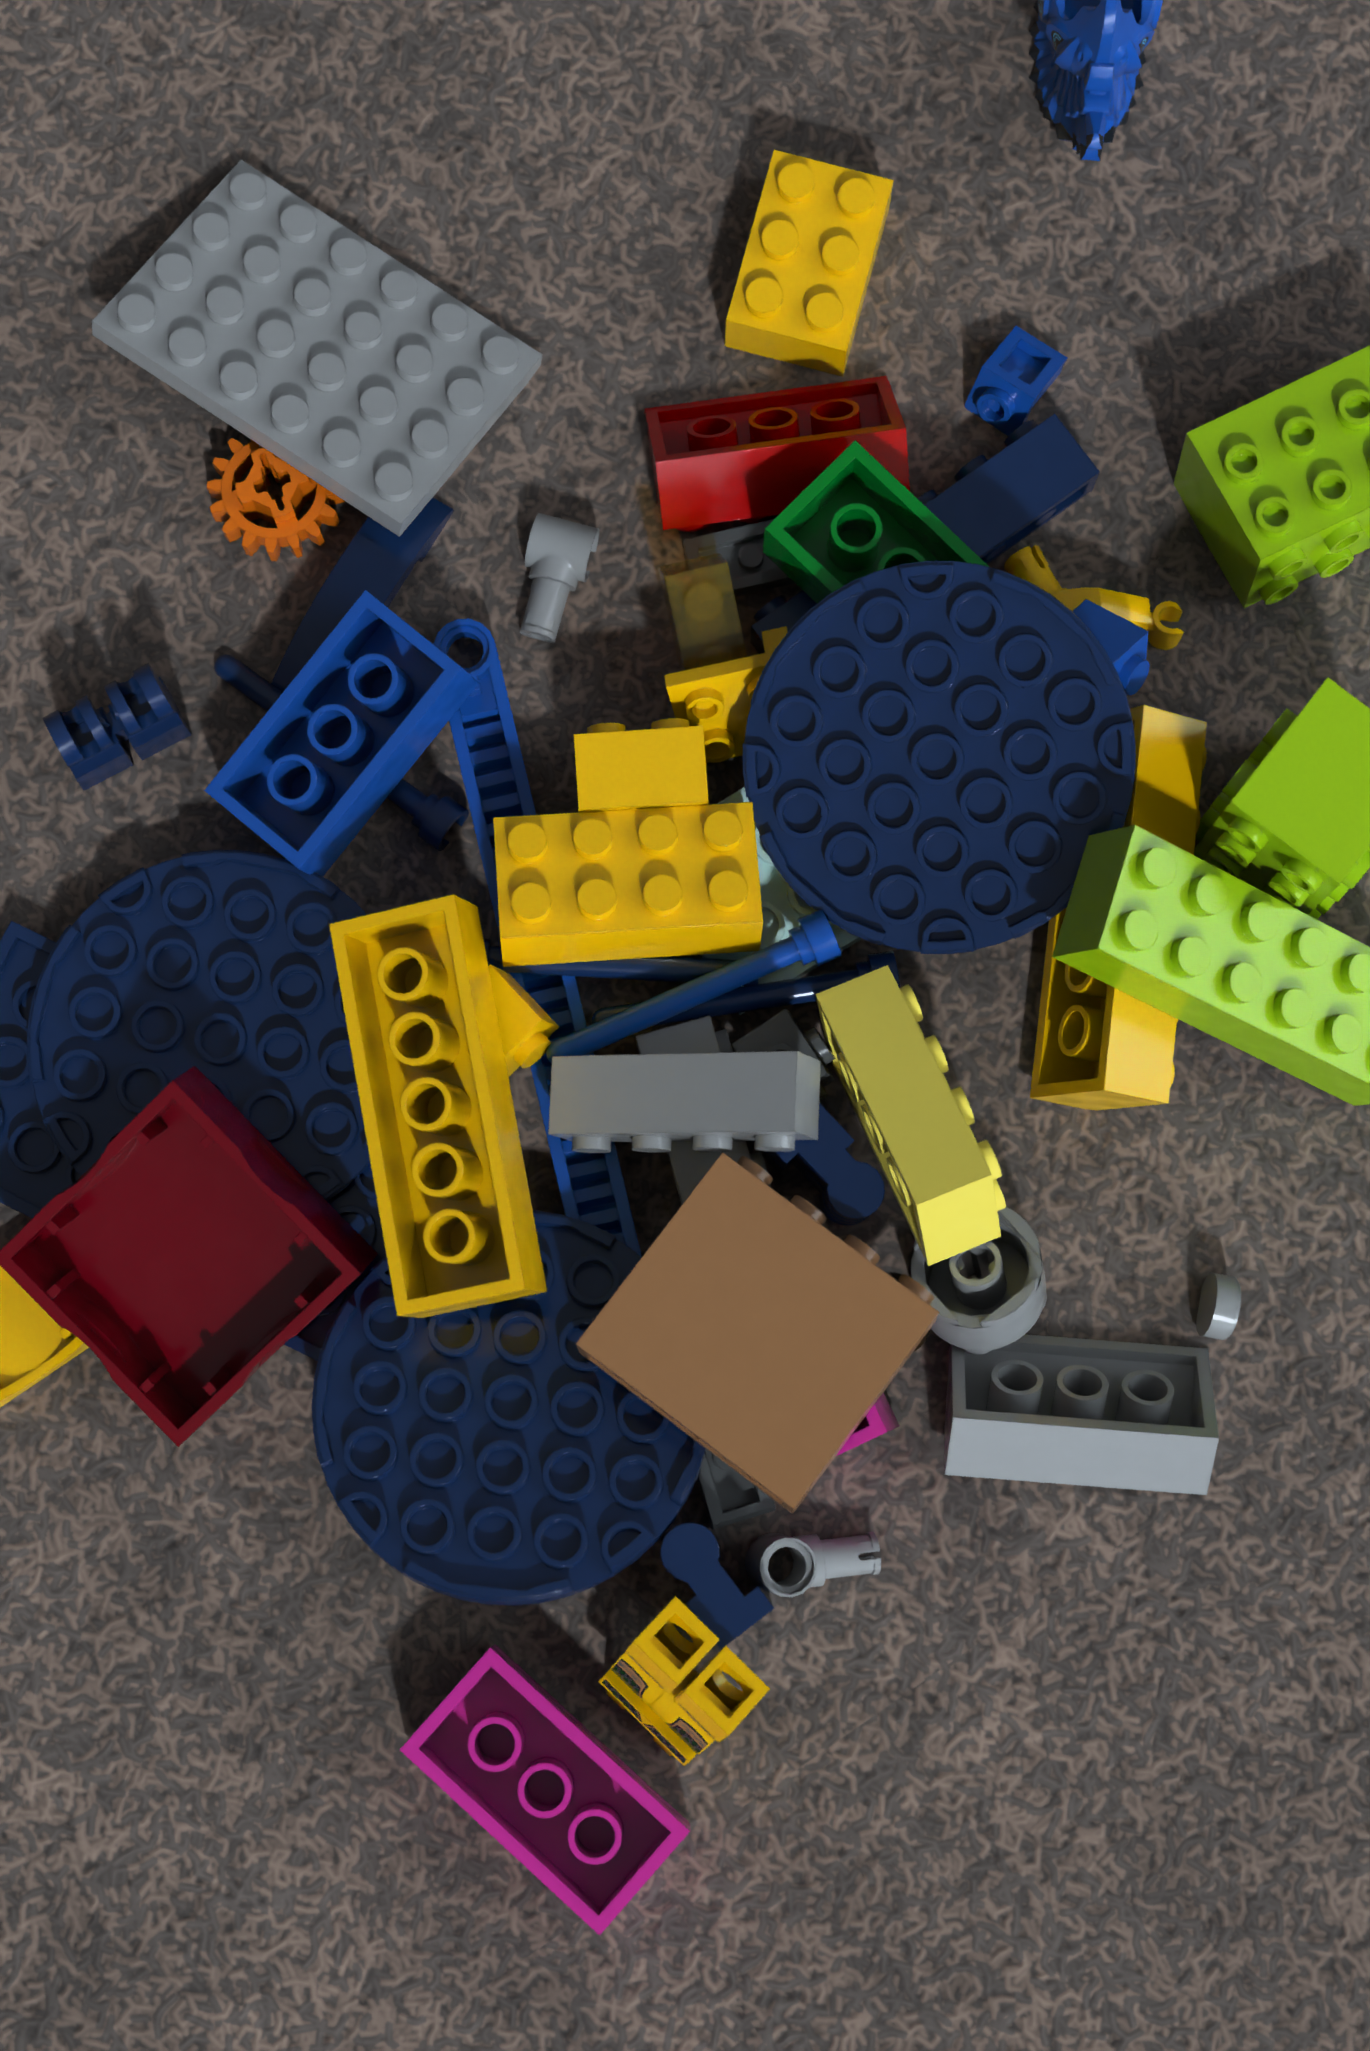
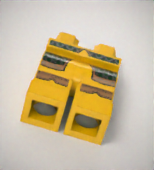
[598,1596,770,1766]

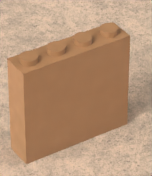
[576,1152,939,1514]

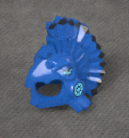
[1029,0,1163,161]

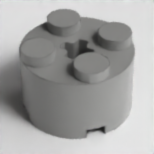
[911,1207,1047,1355]

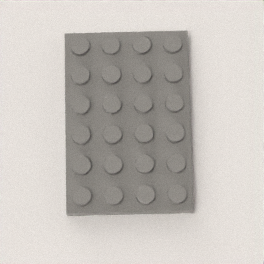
[92,160,543,537]

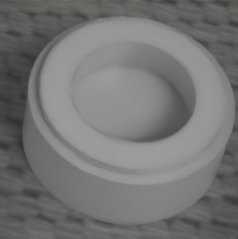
[1196,1272,1241,1340]

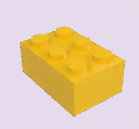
[725,150,894,377]

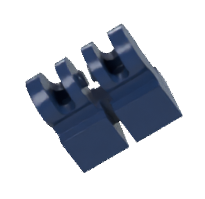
[42,663,192,791]
[763,1103,885,1226]
[661,1523,774,1650]

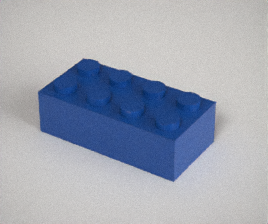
[204,590,479,877]

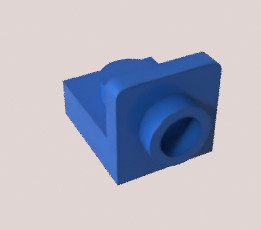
[965,326,1067,436]

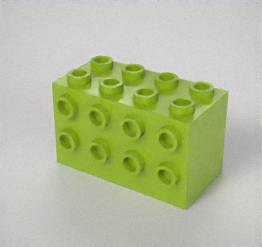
[1173,345,1370,608]
[1194,678,1370,920]

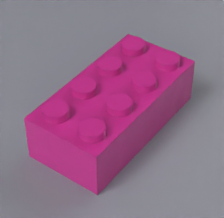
[400,1644,690,1936]

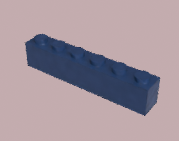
[750,414,1100,654]

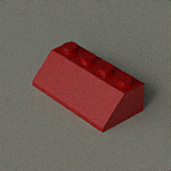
[644,376,910,532]

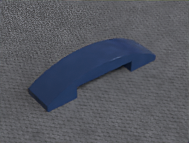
[271,498,454,692]

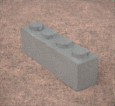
[548,1051,821,1153]

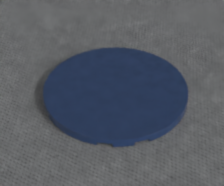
[743,561,1136,954]
[27,850,370,1201]
[312,1210,706,1606]

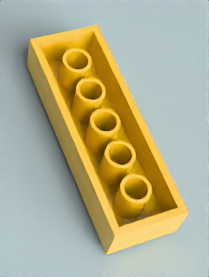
[1030,705,1207,1111]
[329,894,547,1318]

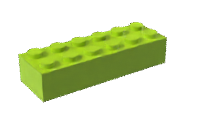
[1052,825,1370,1106]

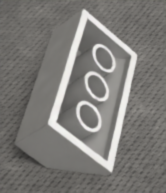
[944,1334,1219,1495]

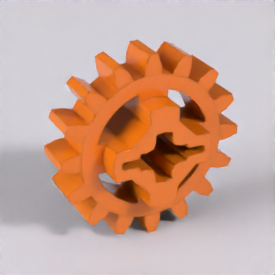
[207,438,345,561]

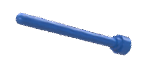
[546,909,842,1063]

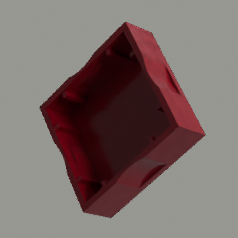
[0,1066,378,1447]

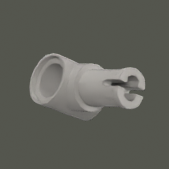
[520,513,600,643]
[745,1532,881,1597]

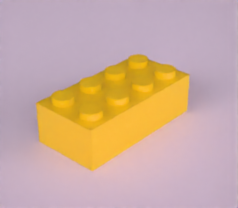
[493,802,763,967]

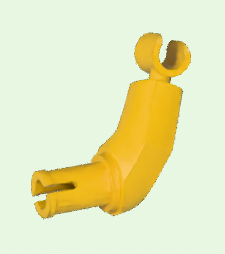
[1004,545,1184,650]

